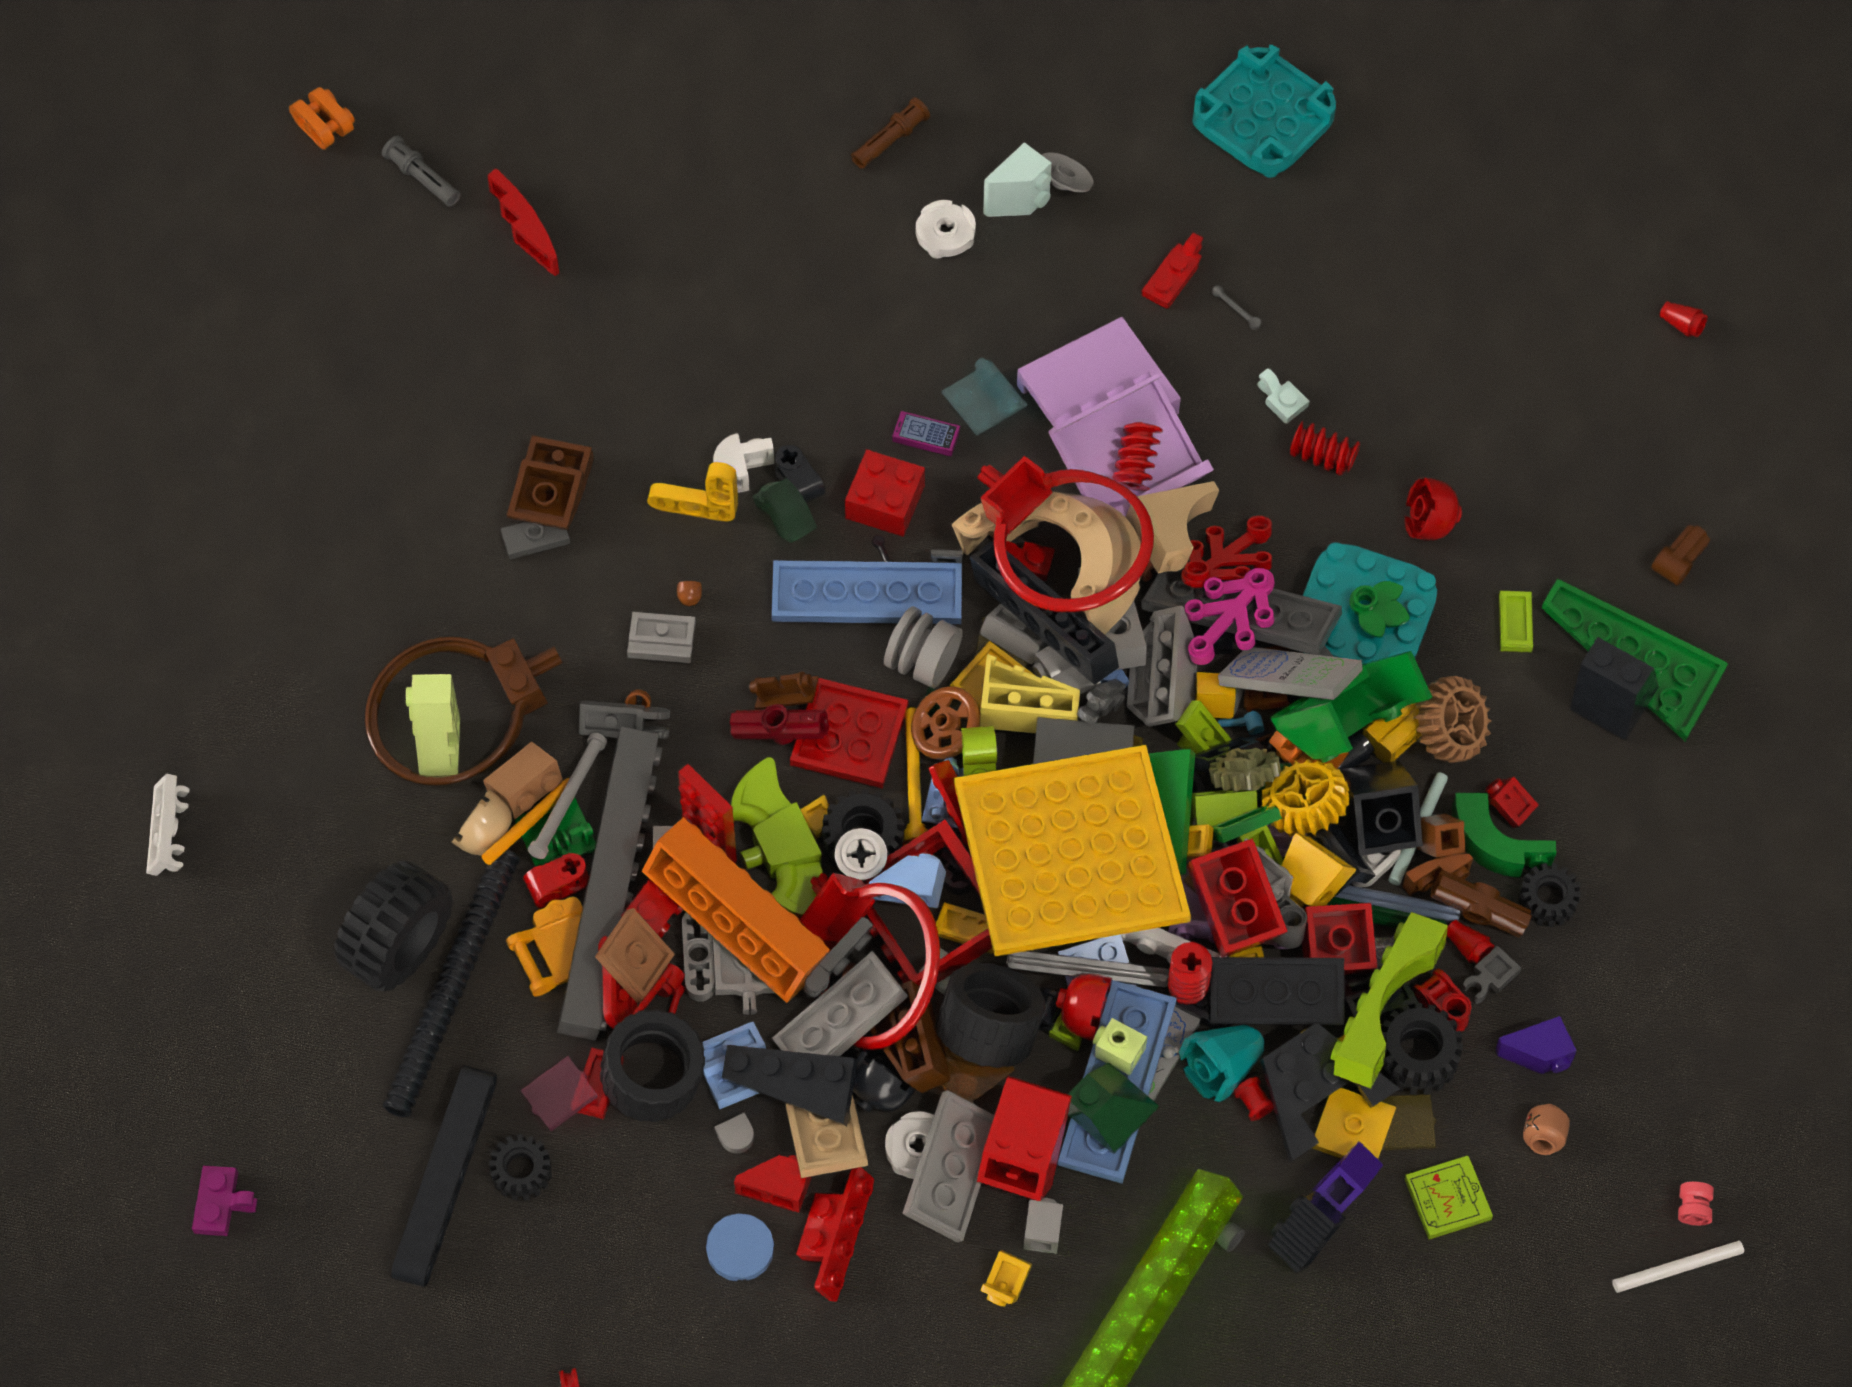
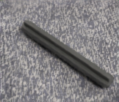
[1007,951,1169,988]

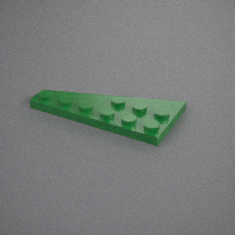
[1542,578,1728,742]

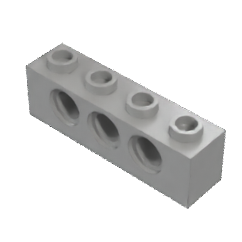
[1078,567,1146,670]

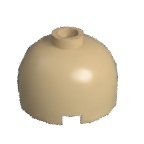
[451,790,512,856]

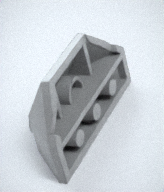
[1127,605,1198,727]

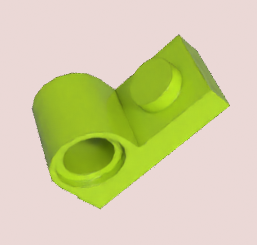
[961,726,997,776]

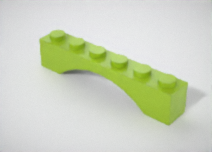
[1331,912,1448,1089]

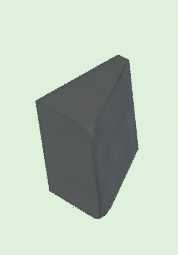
[931,549,963,563]

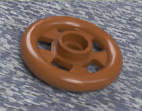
[911,686,980,760]

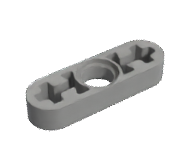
[682,912,715,1002]

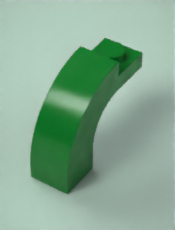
[1452,793,1557,878]

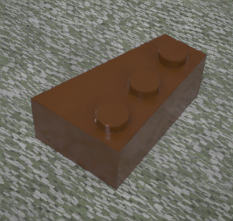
[870,980,951,1093]

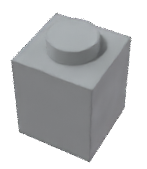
[1023,1198,1063,1254]

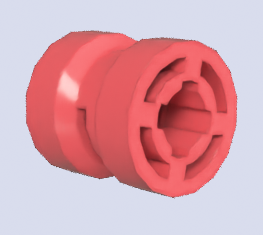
[1678,1181,1714,1226]

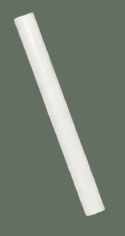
[1613,1241,1744,1293]

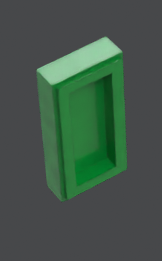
[1213,805,1282,843]

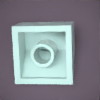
[983,142,1052,217]

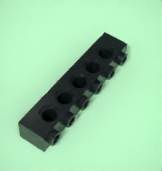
[970,540,1119,685]

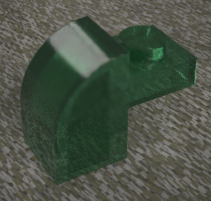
[752,478,817,543]

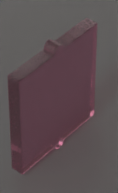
[521,1056,598,1131]

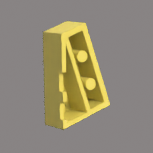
[980,654,1080,733]

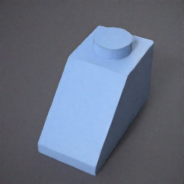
[869,854,946,908]

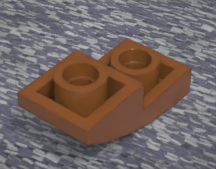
[1402,854,1473,896]

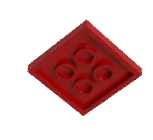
[790,678,909,789]

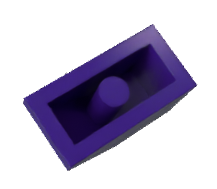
[1495,1016,1577,1074]

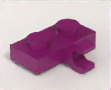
[192,1166,258,1236]

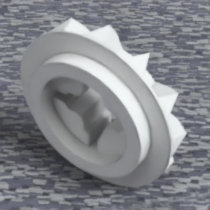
[835,828,887,881]

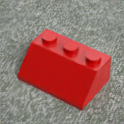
[1187,838,1288,957]

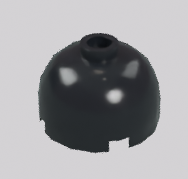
[853,1049,916,1112]

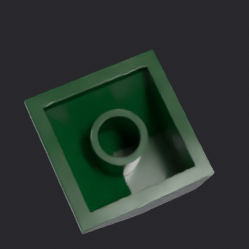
[1068,1063,1159,1154]

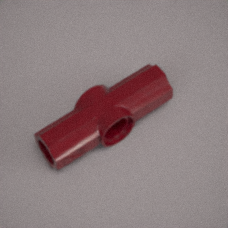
[729,704,830,745]

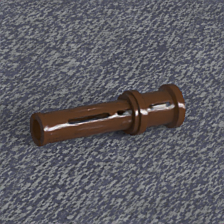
[851,97,930,169]

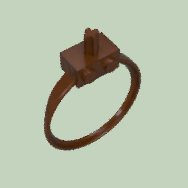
[365,637,563,786]

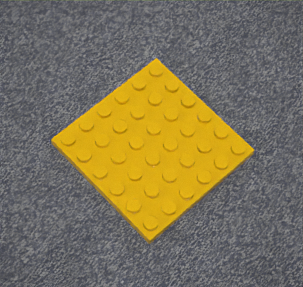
[954,745,1191,957]

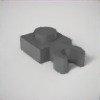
[1462,946,1521,1004]

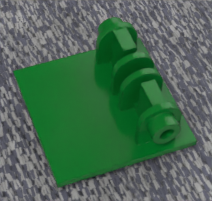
[514,797,596,867]

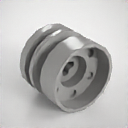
[884,606,963,689]

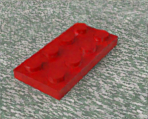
[678,764,737,864]

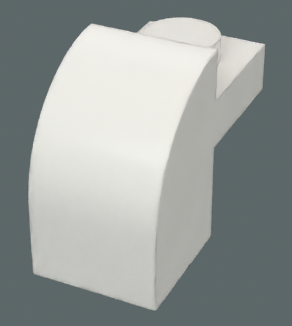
[713,433,774,493]

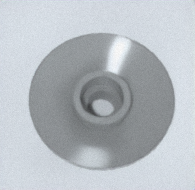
[1042,152,1094,192]

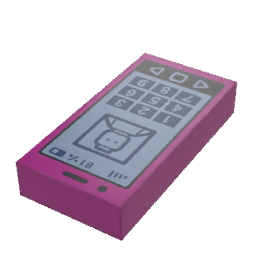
[892,411,960,457]

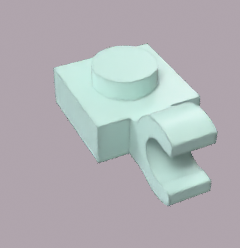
[1257,368,1310,424]

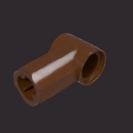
[1651,525,1711,586]

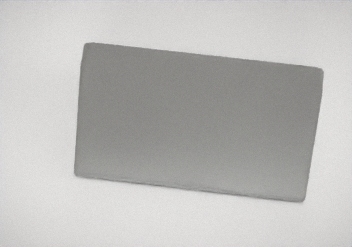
[980,604,1048,664]

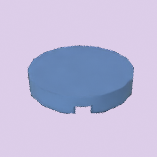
[706,1213,774,1281]

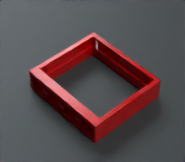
[863,819,993,986]

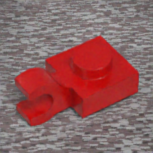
[1006,541,1055,581]

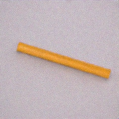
[482,778,570,865]

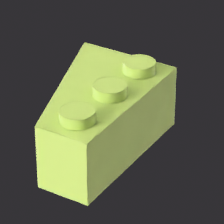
[406,674,460,776]

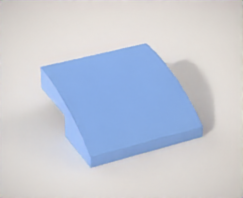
[703,1022,766,1109]

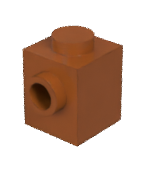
[1417,814,1465,858]

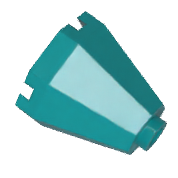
[1179,1025,1265,1102]

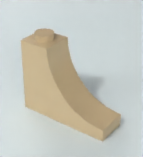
[1126,481,1219,573]

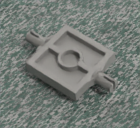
[712,936,775,1015]

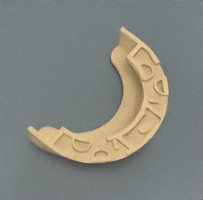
[952,491,1141,634]

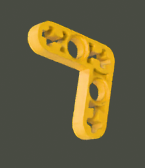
[647,462,738,522]

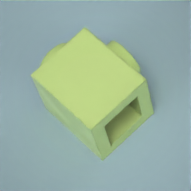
[1093,1018,1147,1076]

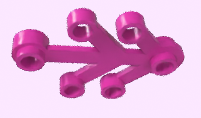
[1185,568,1275,665]

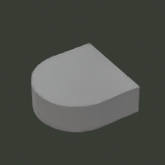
[714,1112,754,1154]

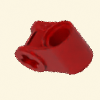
[523,853,589,908]
[1411,968,1472,1032]

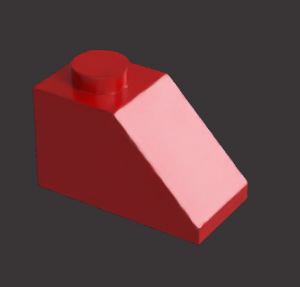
[734,1155,812,1213]

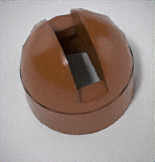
[677,581,702,606]
[625,689,651,708]

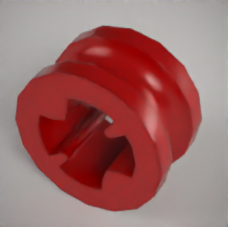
[559,1368,579,1387]

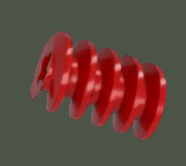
[1290,420,1360,476]
[1112,422,1163,491]
[1167,942,1213,1005]

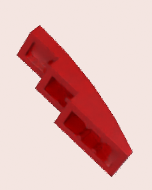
[487,168,559,276]

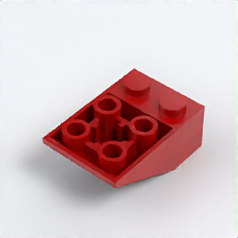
[977,1076,1072,1201]

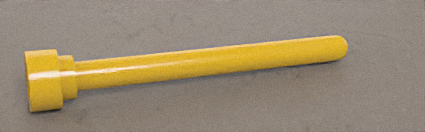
[903,707,928,846]

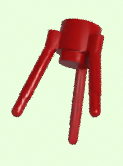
[634,963,686,1014]

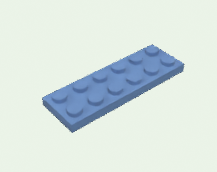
[772,560,962,624]
[1058,980,1177,1184]

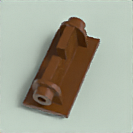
[749,672,819,710]

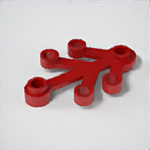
[1181,516,1272,588]

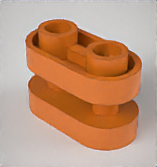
[289,87,355,149]

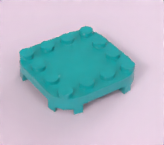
[1192,44,1336,178]
[1303,542,1437,664]

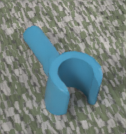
[1218,711,1264,735]

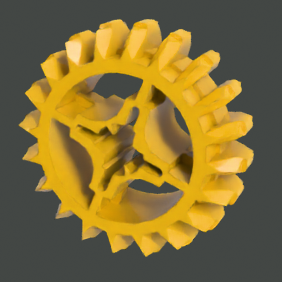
[1261,758,1350,837]

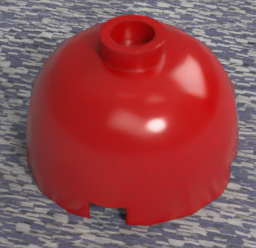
[1405,478,1462,540]
[1056,973,1112,1041]

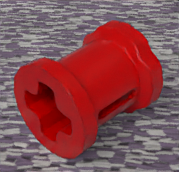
[1233,1076,1274,1121]

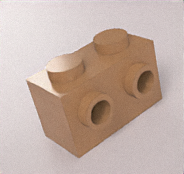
[483,741,563,819]

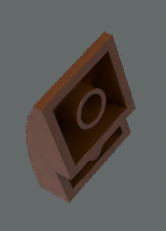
[507,436,594,530]

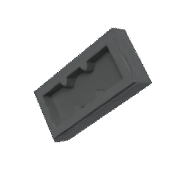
[501,522,570,560]

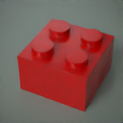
[845,449,925,537]
[1302,903,1377,975]

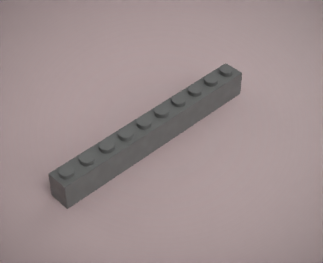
[557,726,662,1041]

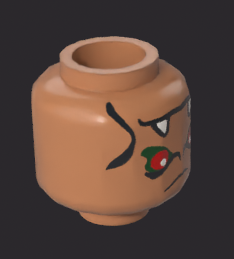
[1523,1104,1570,1155]

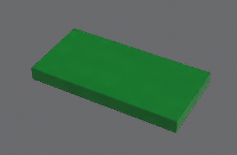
[1149,749,1195,875]

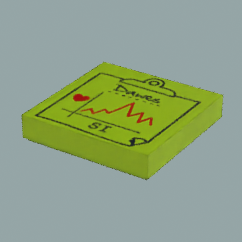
[1404,1156,1493,1239]

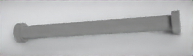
[528,733,607,859]

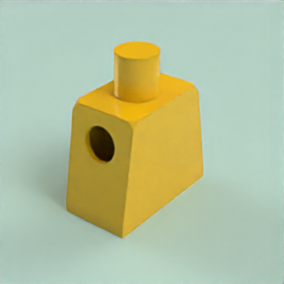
[1281,833,1356,908]

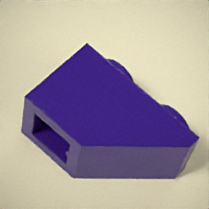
[1312,1141,1383,1213]

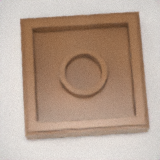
[595,908,675,1003]

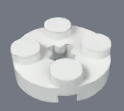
[916,200,976,259]
[885,1111,934,1179]

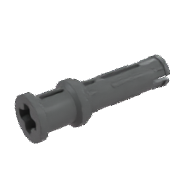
[382,135,461,207]

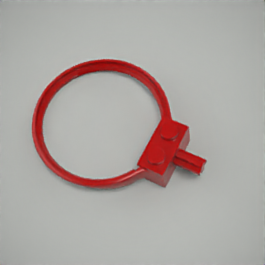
[977,456,1154,612]
[799,873,940,1050]

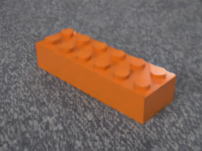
[642,817,830,1003]

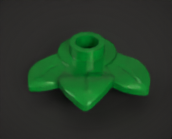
[1349,581,1410,638]

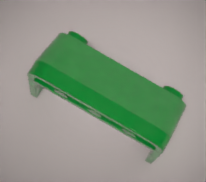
[1271,651,1432,763]

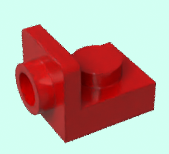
[1485,777,1539,828]

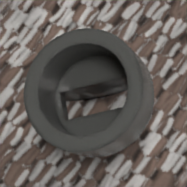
[1215,1221,1245,1252]

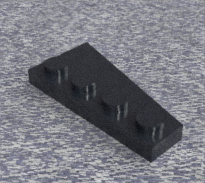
[722,1045,858,1127]

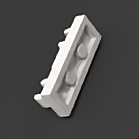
[146,774,189,876]

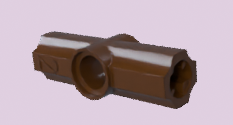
[1431,870,1531,938]

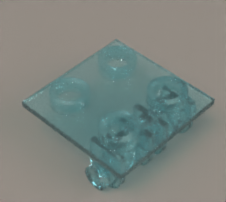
[942,358,1027,436]

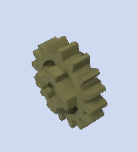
[1209,748,1281,792]

